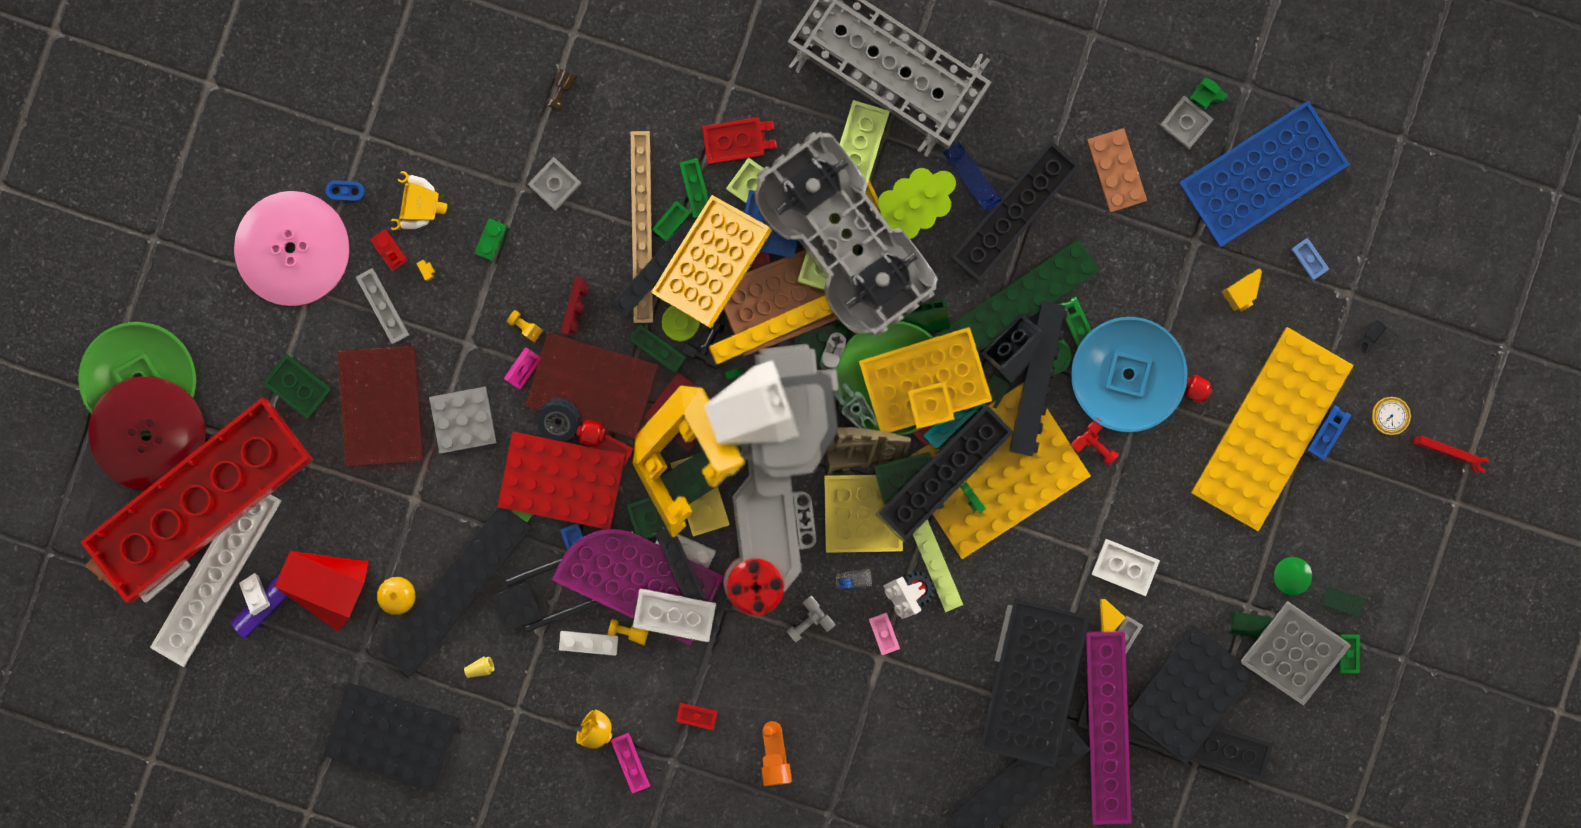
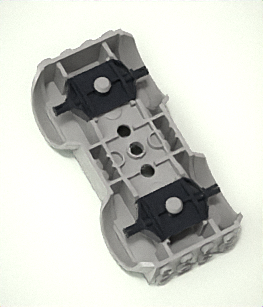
[755,132,938,337]

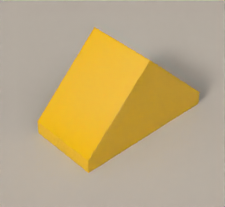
[1100,599,1126,631]

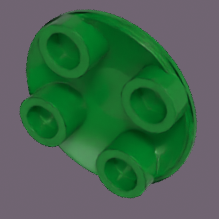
[1274,557,1312,595]

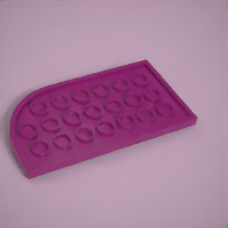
[552,529,724,645]

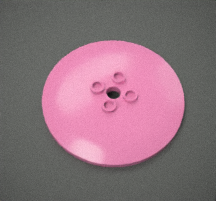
[234,191,350,306]

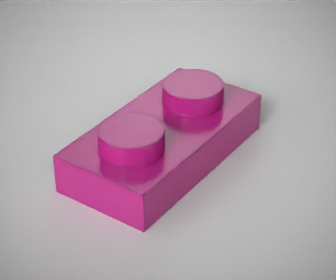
[504,347,542,389]

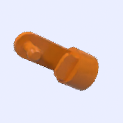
[761,721,792,787]

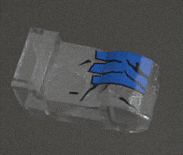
[835,568,872,589]

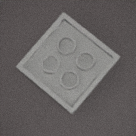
[429,386,497,454]

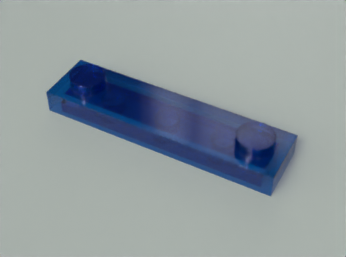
[943,142,1001,212]

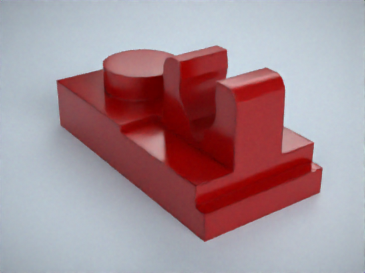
[370,229,408,272]

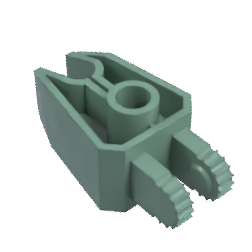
[833,383,877,429]

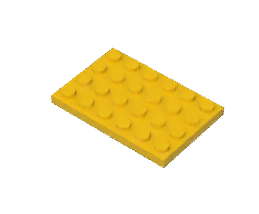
[651,195,772,328]
[859,327,992,433]

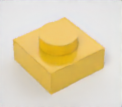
[416,260,435,282]

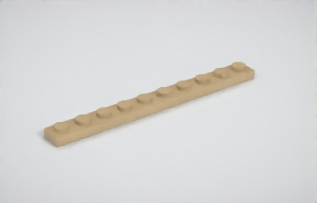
[630,131,653,323]

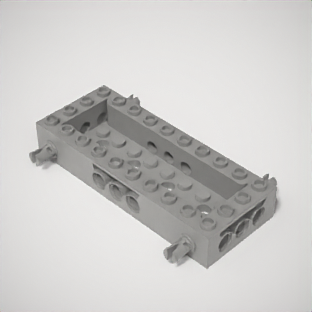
[788,0,991,157]

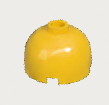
[377,577,416,615]
[576,709,612,749]

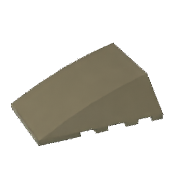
[826,427,911,476]

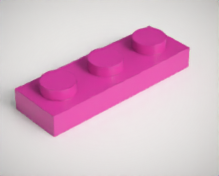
[611,732,650,794]

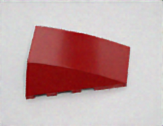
[275,551,368,632]

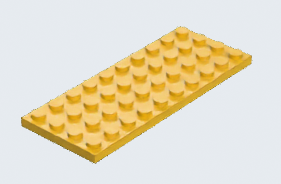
[1191,327,1354,531]

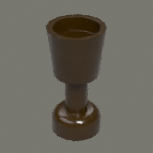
[546,69,577,111]

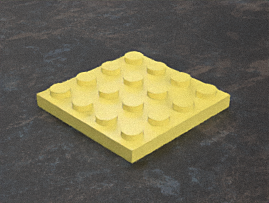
[824,475,903,553]

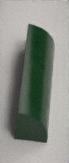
[900,300,950,332]
[1229,611,1274,638]

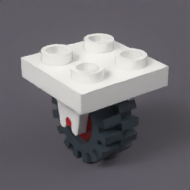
[884,572,935,619]

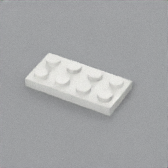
[633,588,716,642]

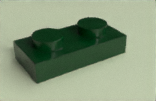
[984,375,1010,408]

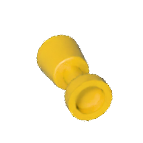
[608,619,649,646]

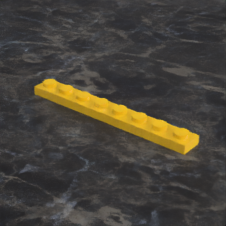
[709,295,834,365]

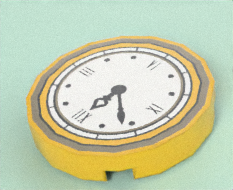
[1372,397,1411,435]

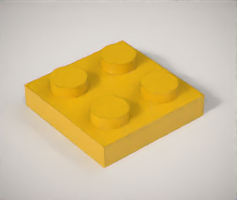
[907,382,954,429]

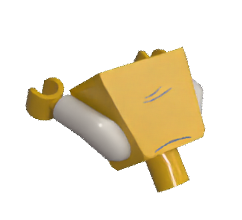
[391,171,447,230]

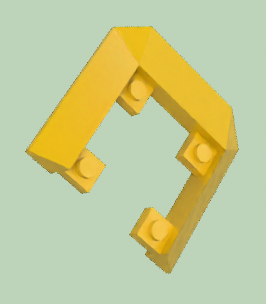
[632,386,745,537]

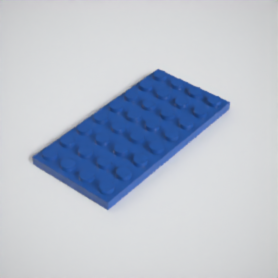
[1179,101,1350,247]

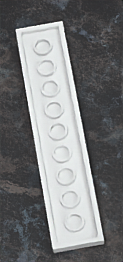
[150,494,282,667]

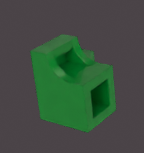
[1189,77,1227,110]

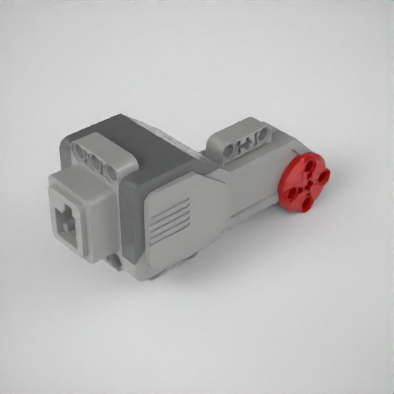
[723,344,839,616]

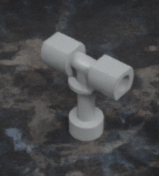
[786,595,836,642]

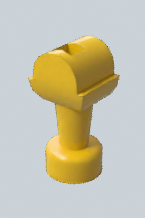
[506,310,544,343]

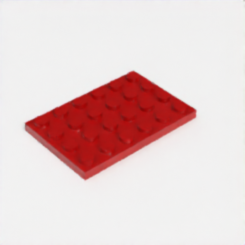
[497,432,626,529]

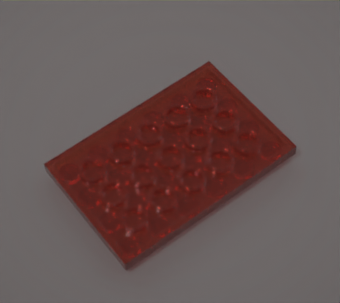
[526,332,658,438]
[337,346,423,466]

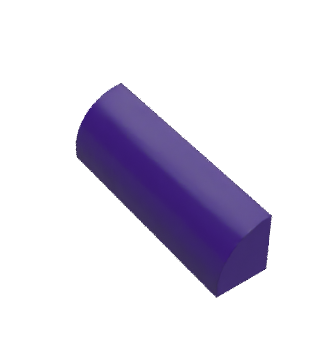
[231,573,288,639]

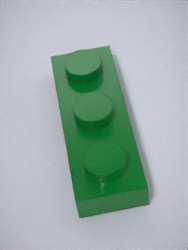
[679,158,709,219]

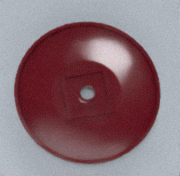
[88,376,206,491]

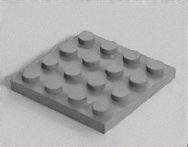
[1241,601,1350,706]

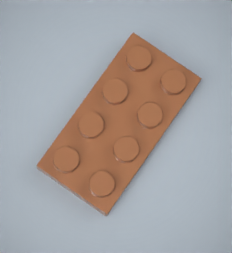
[1087,128,1147,213]

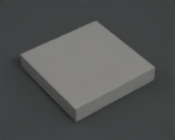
[1159,96,1214,150]
[527,157,582,211]

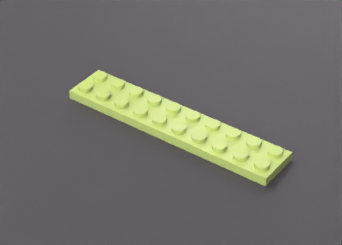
[797,100,890,290]

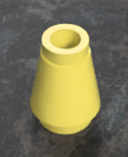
[464,656,494,678]

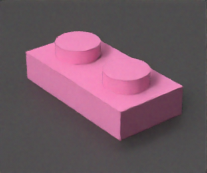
[869,612,900,655]

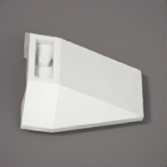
[704,361,799,443]

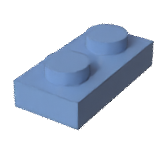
[1291,238,1329,281]

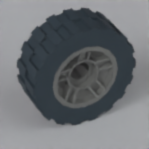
[536,398,581,442]

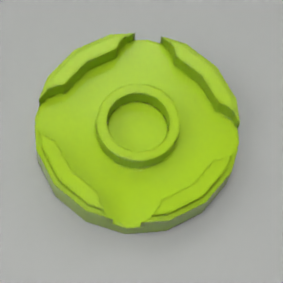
[662,306,700,342]

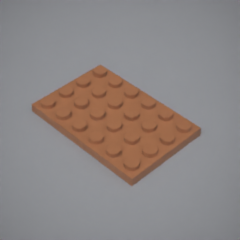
[723,250,839,357]

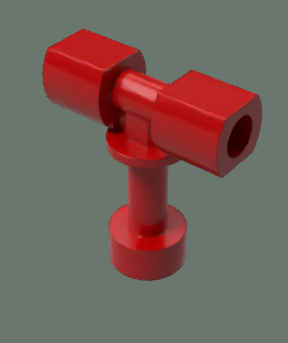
[1070,417,1119,466]

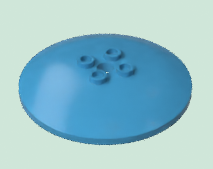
[1071,317,1187,432]

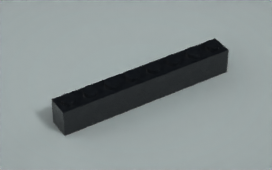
[1009,301,1068,457]

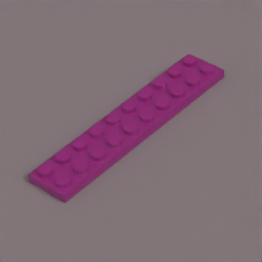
[1086,631,1131,825]

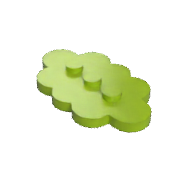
[878,168,956,239]

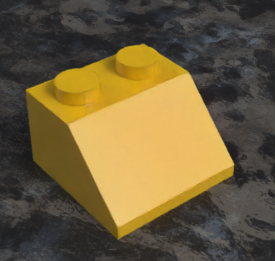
[1222,268,1262,311]

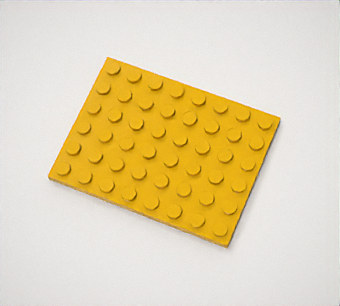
[909,383,1091,559]

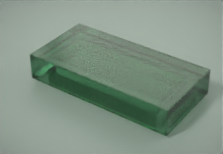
[1321,587,1365,617]

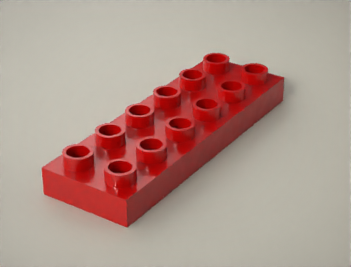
[81,398,314,603]

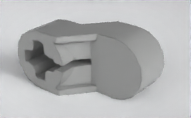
[819,333,846,370]

